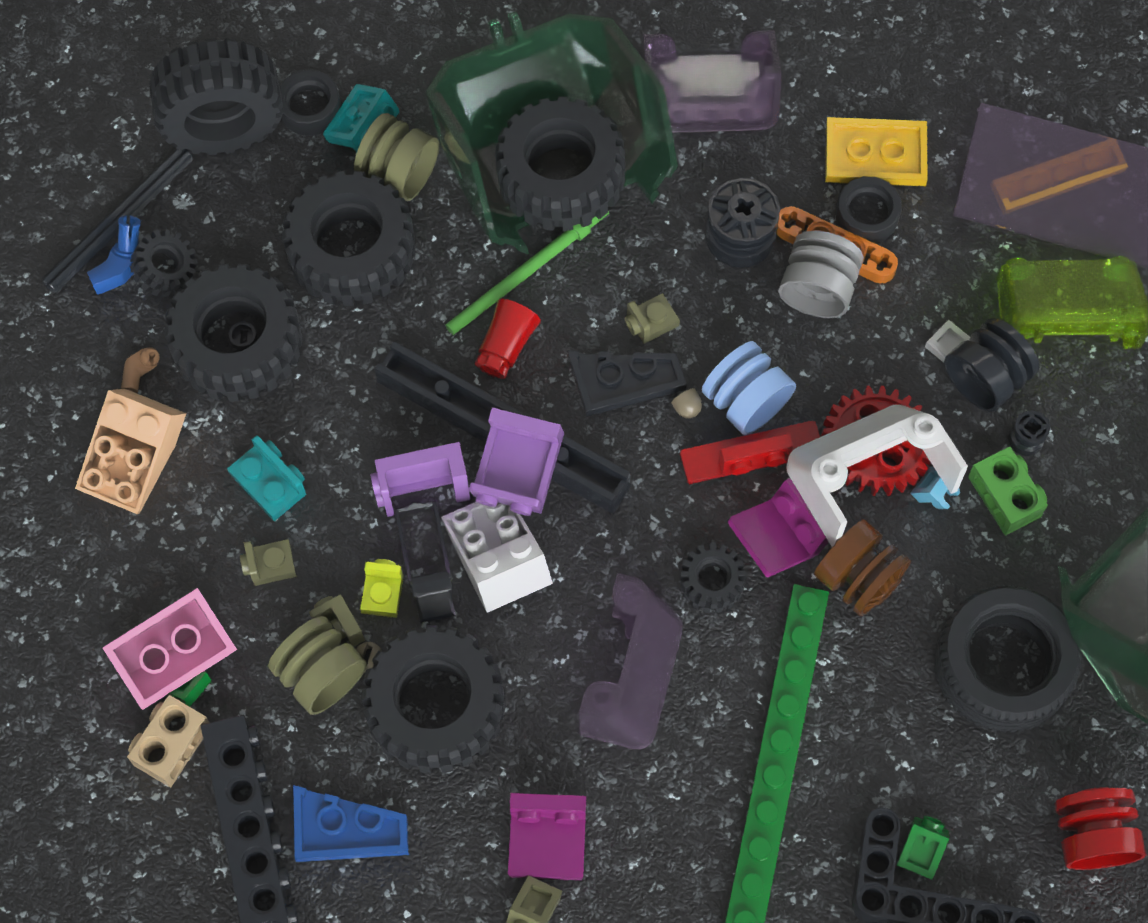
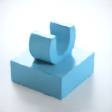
[910,467,960,509]

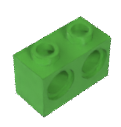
[968,446,1048,536]

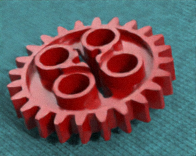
[821,386,931,496]

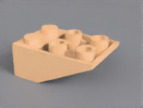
[75,389,187,514]

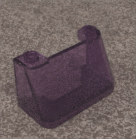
[643,30,782,133]
[579,573,683,749]

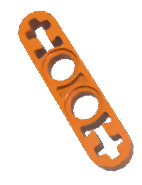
[776,206,898,283]

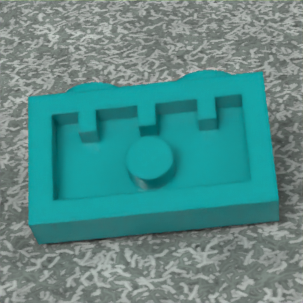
[323,84,399,153]
[227,435,306,521]

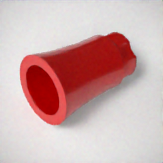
[475,299,541,379]

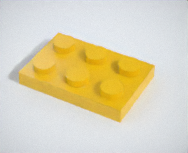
[825,117,927,186]

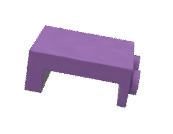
[469,408,564,516]
[370,442,470,517]

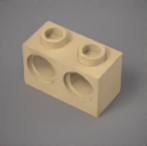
[127,695,210,788]

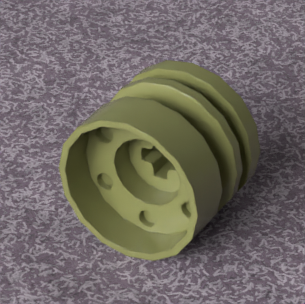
[354,113,439,201]
[268,616,367,715]

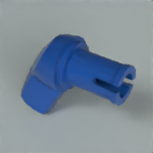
[87,216,141,295]

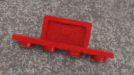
[680,421,820,484]

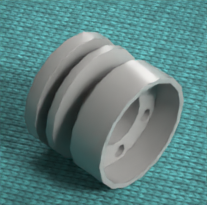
[778,230,864,318]

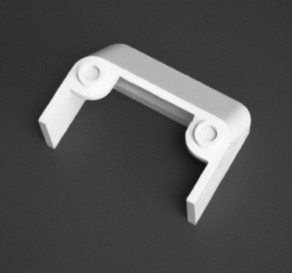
[787,405,968,547]

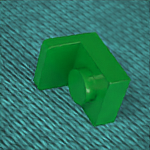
[897,816,950,880]

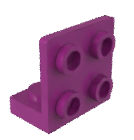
[728,478,829,577]
[508,793,586,880]

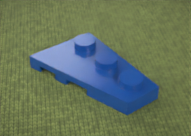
[293,785,409,862]

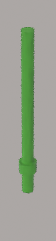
[445,211,609,335]

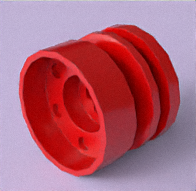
[1054,787,1147,870]

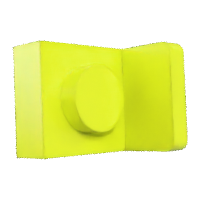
[360,559,403,618]

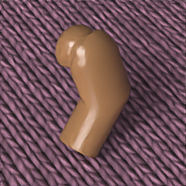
[121,347,160,393]

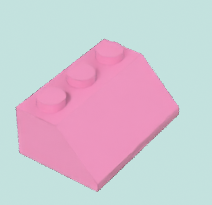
[103,588,237,710]

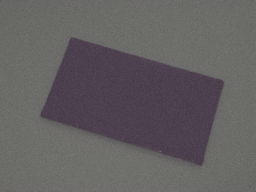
[953,103,1148,268]

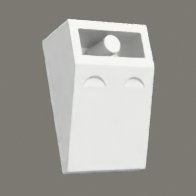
[441,502,553,612]

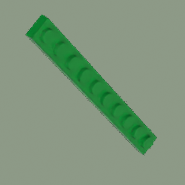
[725,584,829,923]

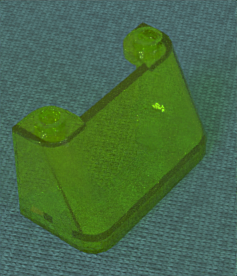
[997,256,1148,349]

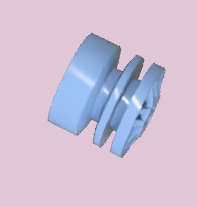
[702,341,796,435]

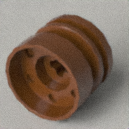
[814,519,911,616]

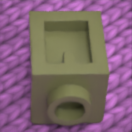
[625,293,680,344]
[240,539,297,586]
[309,594,365,647]
[506,875,562,923]

